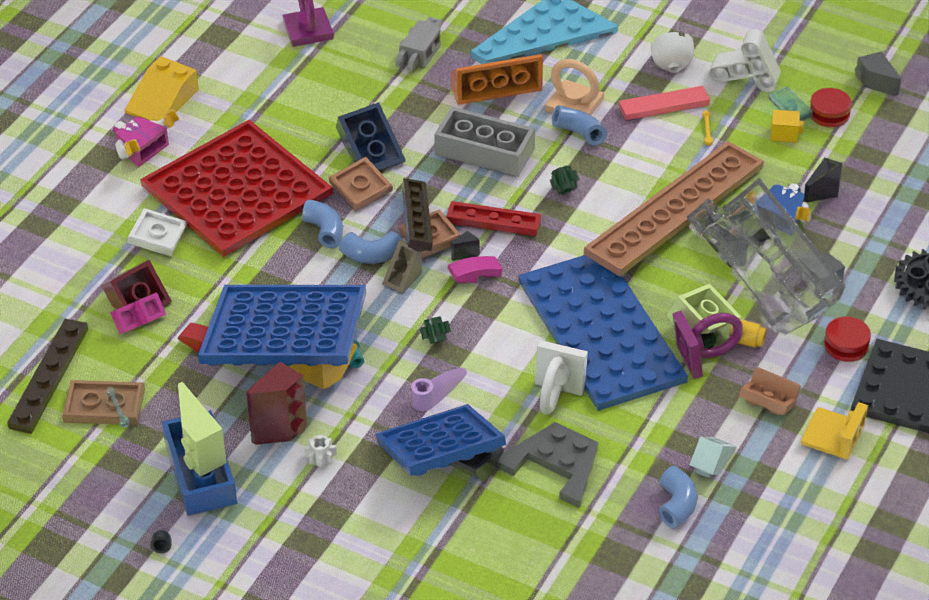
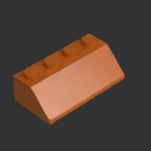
[451,54,543,105]

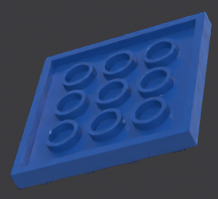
[375,404,506,476]

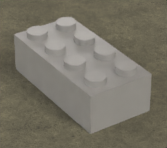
[434,107,535,177]

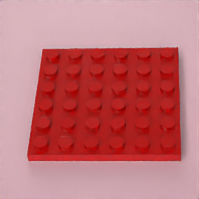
[140,120,333,257]

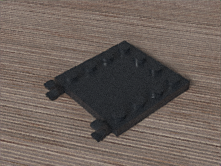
[851,339,929,433]

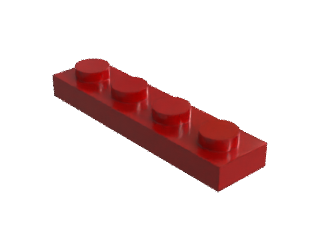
[446,201,542,236]

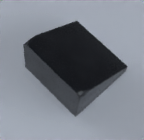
[451,231,480,261]

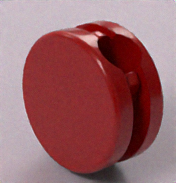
[809,88,852,127]
[824,316,871,362]

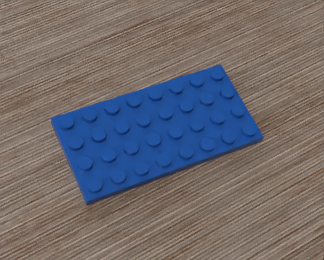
[518,255,688,411]

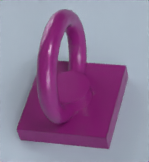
[282,0,334,47]
[672,310,743,379]

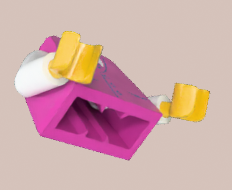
[113,110,179,167]

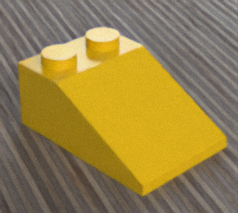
[125,56,199,121]

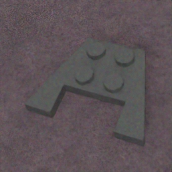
[495,422,598,508]

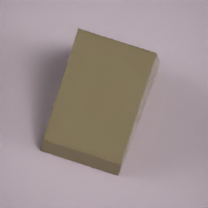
[382,240,422,293]

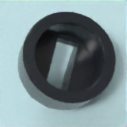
[150,530,172,553]

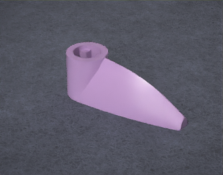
[411,368,467,412]

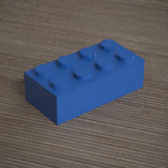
[162,410,238,516]

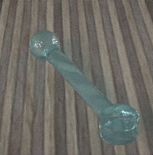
[106,387,130,427]

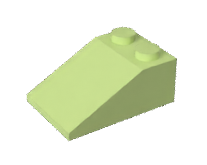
[178,382,227,477]

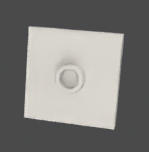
[127,208,187,257]

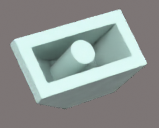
[690,436,737,478]

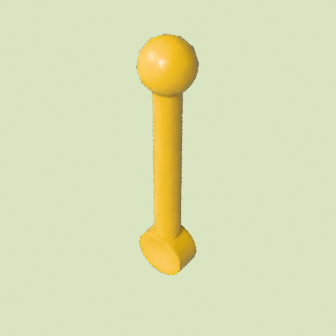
[702,110,713,146]

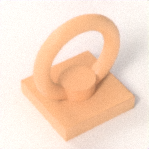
[545,59,604,115]

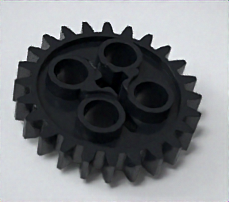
[894,249,929,310]

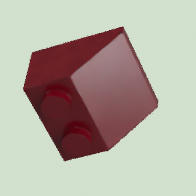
[101,260,172,310]

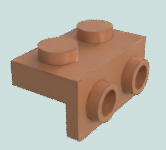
[739,367,801,415]

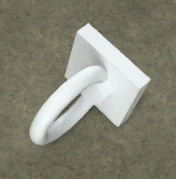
[535,340,588,415]

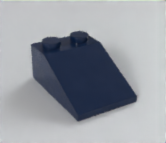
[336,102,406,171]

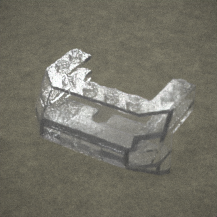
[687,178,846,335]

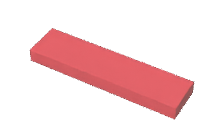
[619,86,710,121]

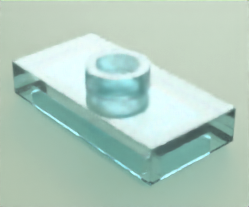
[769,86,813,121]

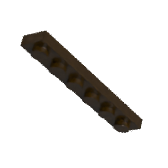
[402,178,433,252]
[7,318,88,434]

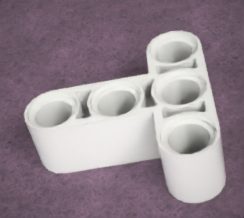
[709,29,781,92]

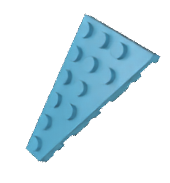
[471,0,618,64]

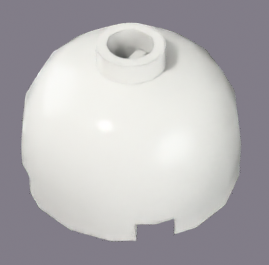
[650,32,694,73]

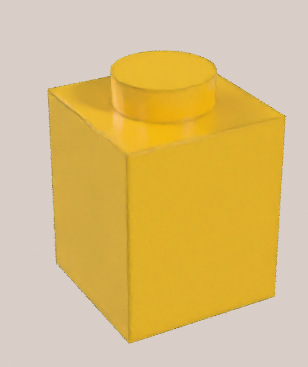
[770,110,804,143]

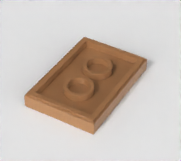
[62,380,145,425]

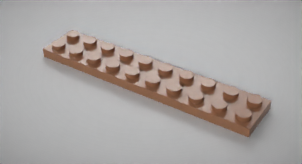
[583,141,764,276]

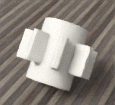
[304,435,337,467]

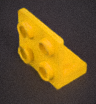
[801,402,868,460]

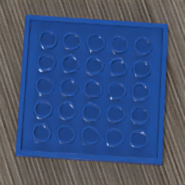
[198,285,366,366]

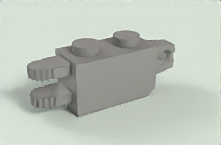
[395,17,441,71]

